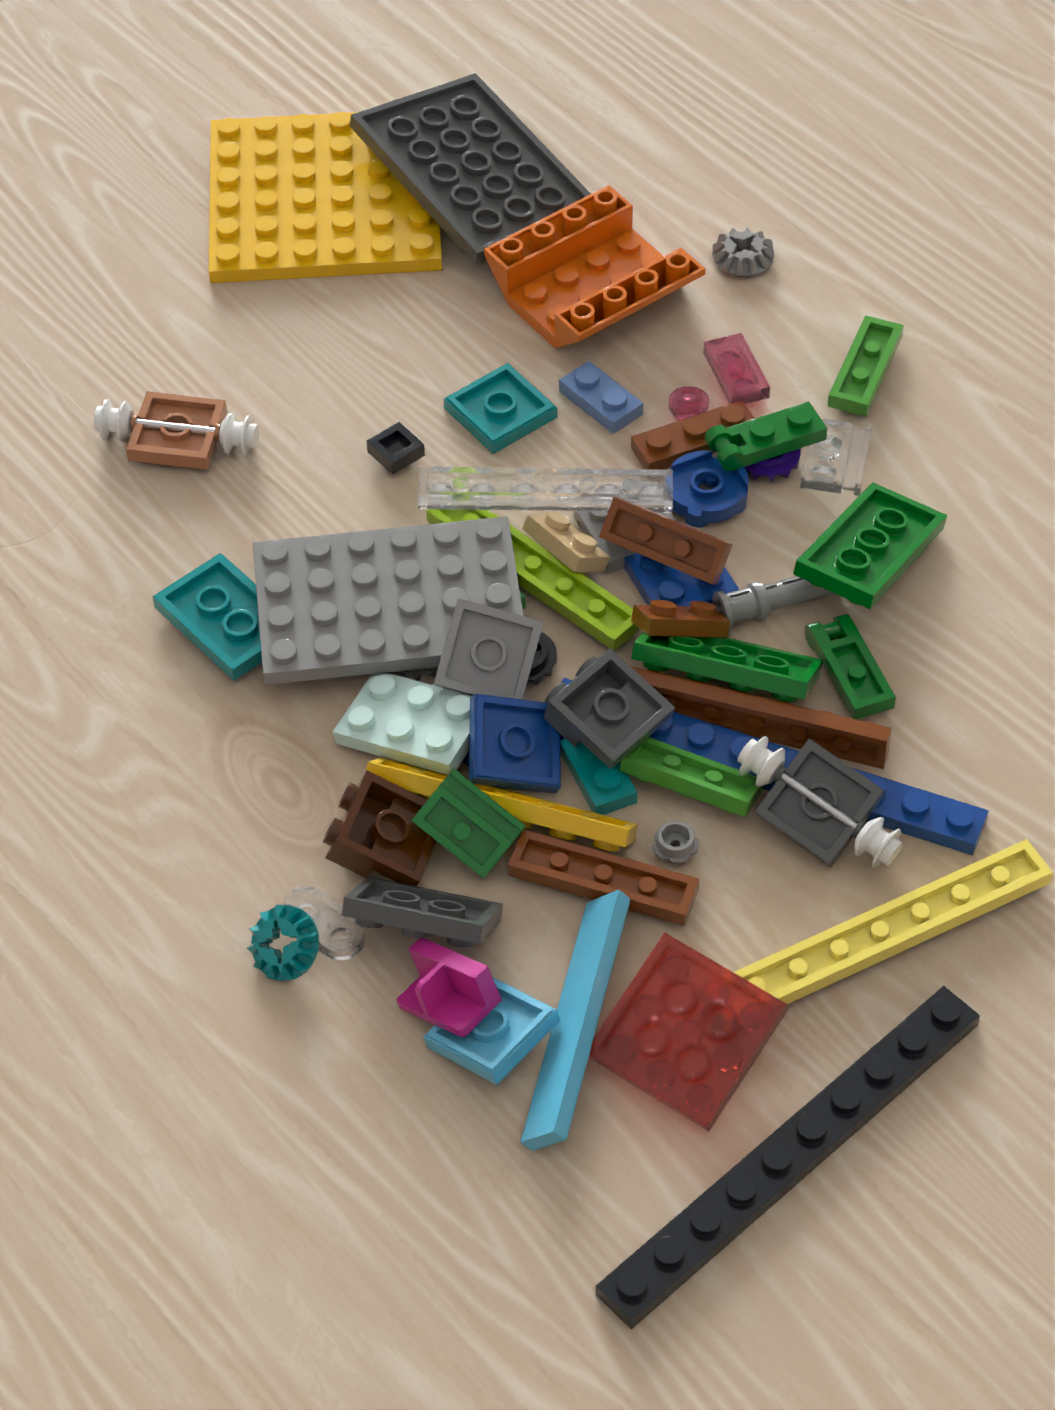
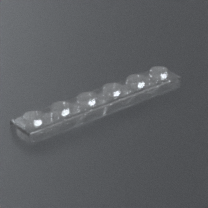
[417,466,673,512]

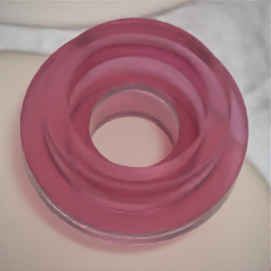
[668,386,709,421]

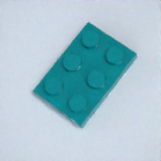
[152,553,262,681]

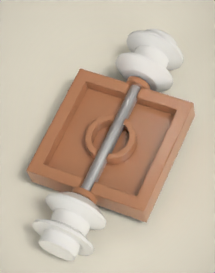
[94,391,259,470]

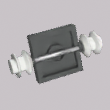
[737,736,903,868]

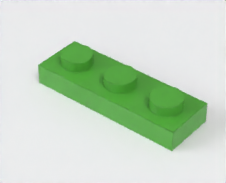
[827,315,904,417]
[619,737,763,817]

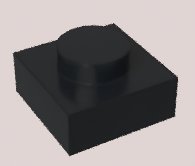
[366,422,425,475]

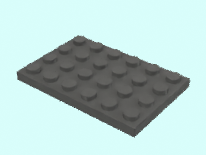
[350,73,591,265]

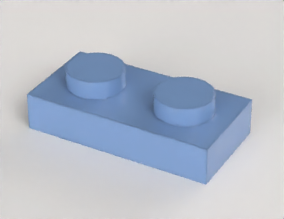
[559,361,643,434]

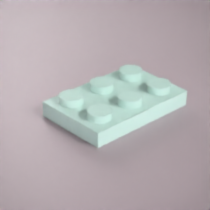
[332,673,472,775]

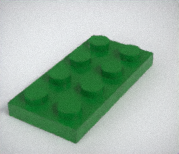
[793,482,947,609]
[631,632,823,702]

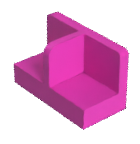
[396,938,502,1037]

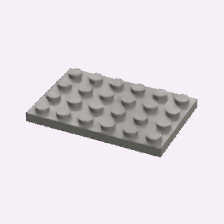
[253,516,523,685]

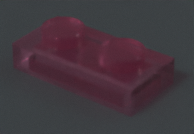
[703,333,770,404]

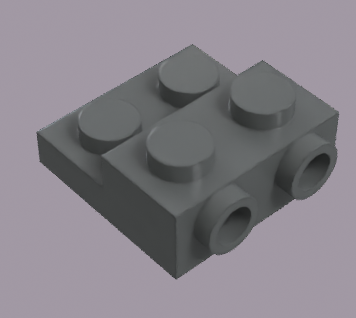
[543,648,675,769]

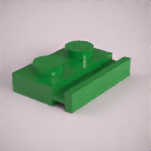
[411,768,526,879]

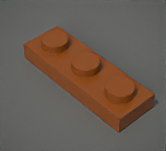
[631,400,755,475]
[599,497,733,585]

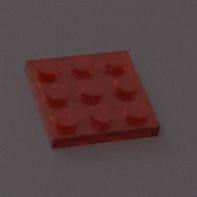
[589,932,789,1132]

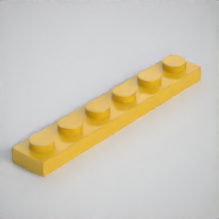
[366,757,639,852]

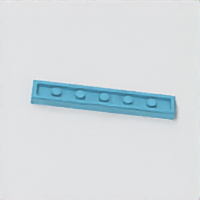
[520,890,630,1151]

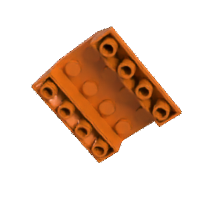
[484,185,706,349]

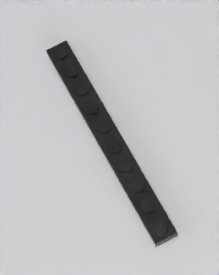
[596,986,980,1330]

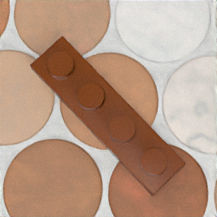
[507,829,699,926]

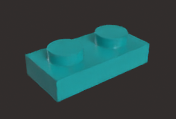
[560,739,637,815]

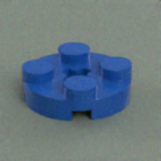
[665,450,749,528]

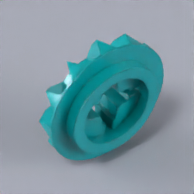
[247,905,319,981]

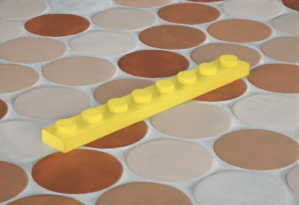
[702,839,1053,1033]

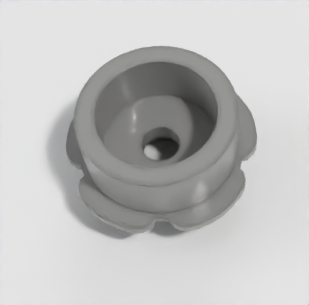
[653,821,699,864]

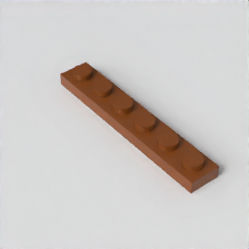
[630,666,891,769]

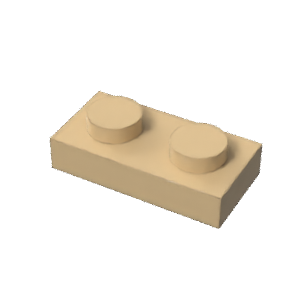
[522,511,610,573]

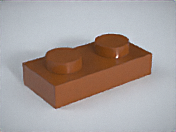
[631,600,730,638]

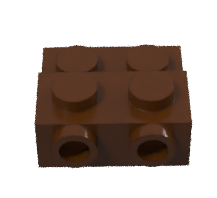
[322,770,436,886]

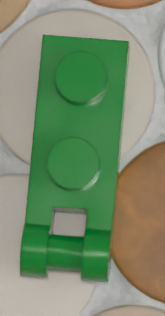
[704,401,828,471]
[805,613,896,720]

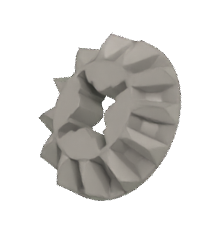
[712,227,774,276]

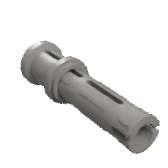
[712,576,834,629]

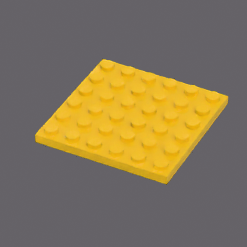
[209,112,442,283]

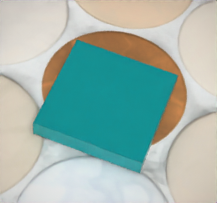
[443,363,557,454]

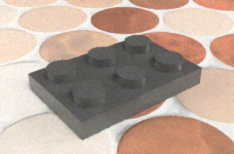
[341,876,503,947]

